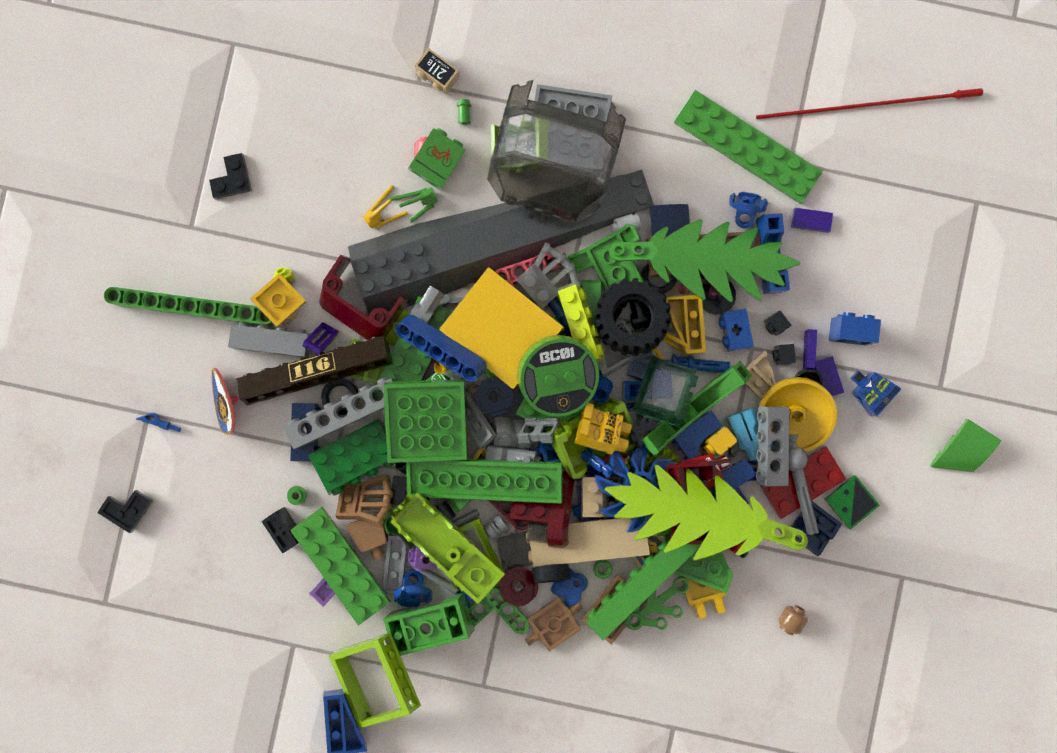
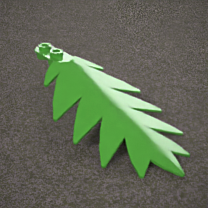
[609,219,800,302]

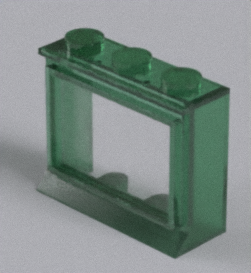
[633,354,699,427]

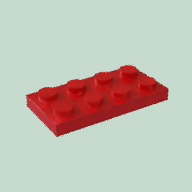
[760,446,846,519]

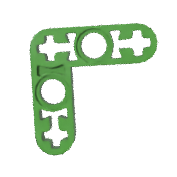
[469,586,529,634]

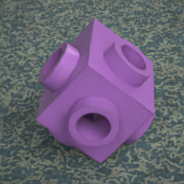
[408,545,437,572]

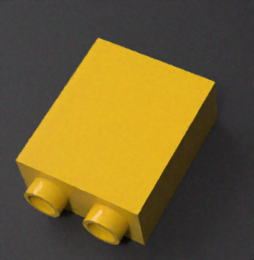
[439,267,564,389]

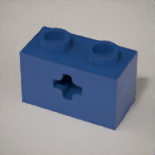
[718,309,754,352]

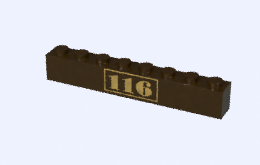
[236,336,393,406]

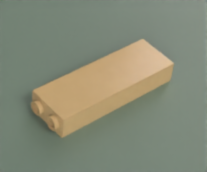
[526,517,650,567]

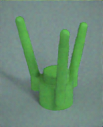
[389,187,438,223]

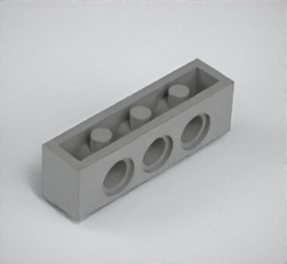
[756,406,789,486]

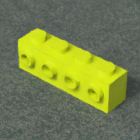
[558,284,605,363]

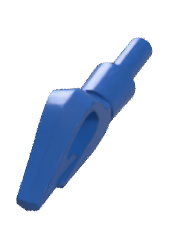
[136,413,181,432]

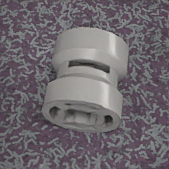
[484,515,510,541]

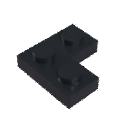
[209,153,252,200]
[97,490,153,533]

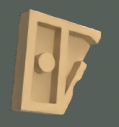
[745,350,777,400]

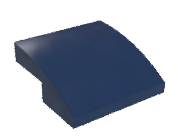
[650,204,690,237]
[790,501,842,556]

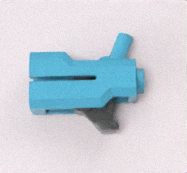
[727,408,773,463]

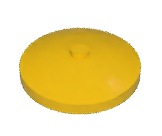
[759,377,837,452]

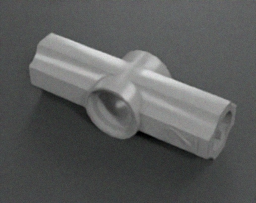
[410,286,444,324]

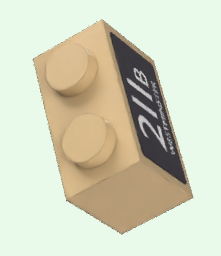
[415,48,460,94]

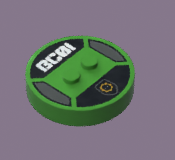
[517,335,599,417]

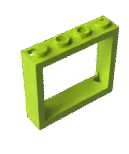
[329,632,421,728]

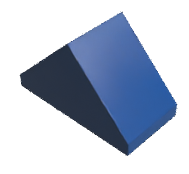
[622,381,652,401]

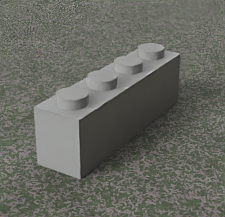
[228,322,310,358]

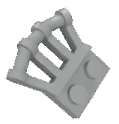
[516,242,582,309]

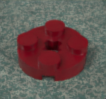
[499,567,538,606]

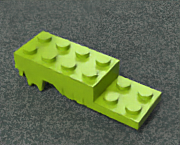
[390,492,505,604]

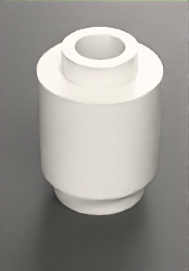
[611,214,641,233]

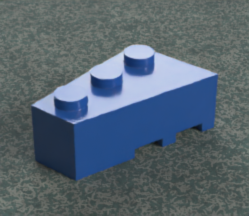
[323,689,367,753]

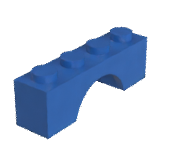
[756,213,790,294]

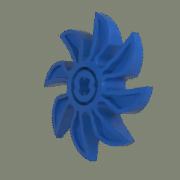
[595,444,675,532]

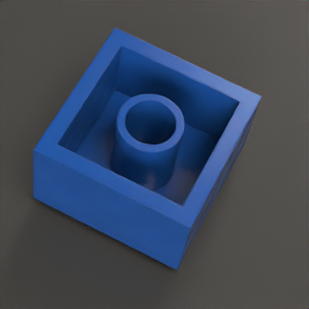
[829,312,881,346]

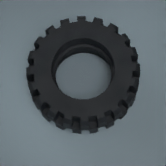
[595,278,671,357]

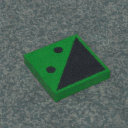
[824,475,880,530]

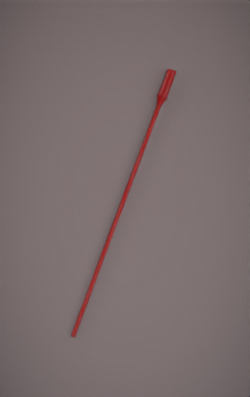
[756,88,983,119]

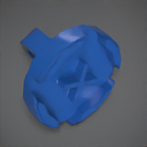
[729,192,768,228]
[394,570,433,607]

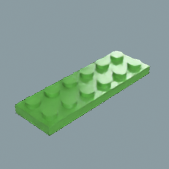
[374,296,453,401]
[290,507,391,626]

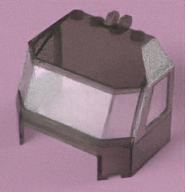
[487,80,626,222]

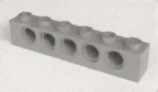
[284,377,395,449]

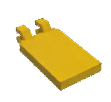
[680,576,727,619]

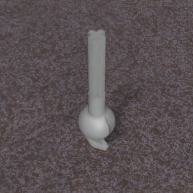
[789,434,819,535]

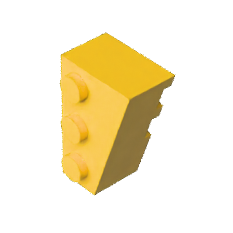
[666,295,706,355]

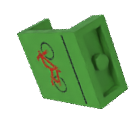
[408,128,466,190]

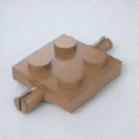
[525,596,583,652]

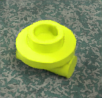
[273,267,296,282]

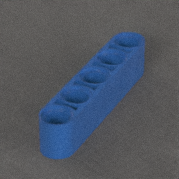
[395,315,487,382]

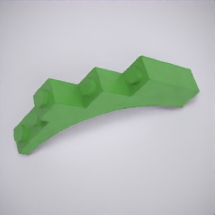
[642,361,752,456]

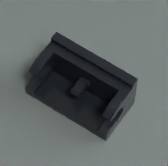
[261,507,299,554]

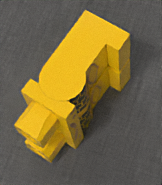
[574,403,632,455]

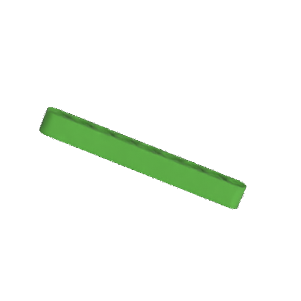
[104,287,274,326]

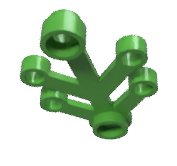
[624,577,689,630]

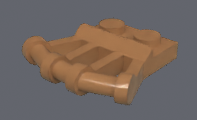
[335,474,394,528]

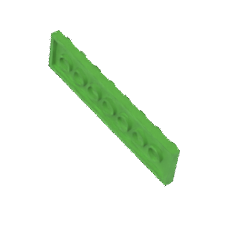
[674,90,823,205]
[406,459,563,503]

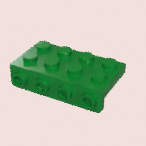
[308,419,396,496]

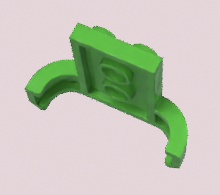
[567,223,644,290]

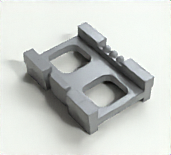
[517,418,561,443]

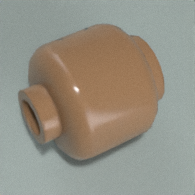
[778,605,808,635]

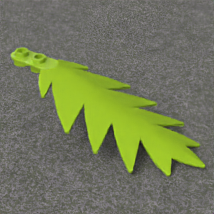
[605,465,808,561]

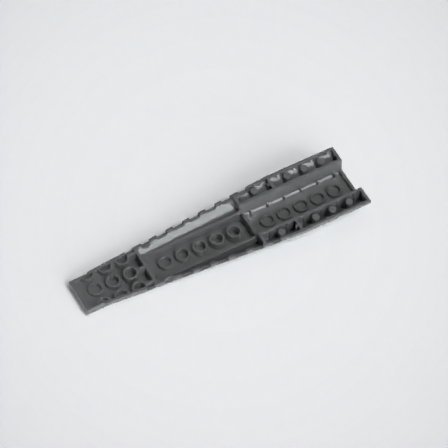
[348,170,654,314]

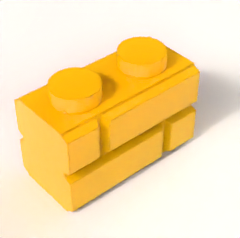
[702,427,737,456]

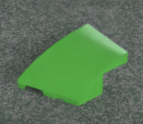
[930,419,1002,472]

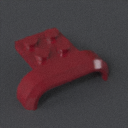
[510,471,576,548]

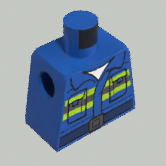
[851,370,901,416]

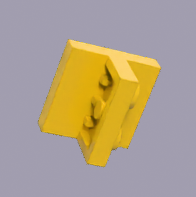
[250,273,306,328]

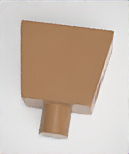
[346,512,388,560]

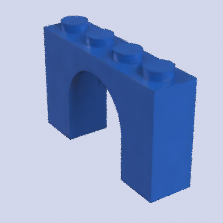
[672,410,756,497]

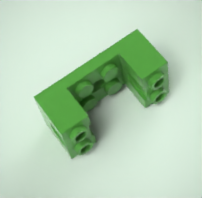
[383,593,475,656]

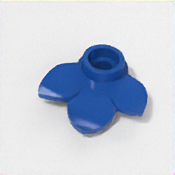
[551,568,588,606]

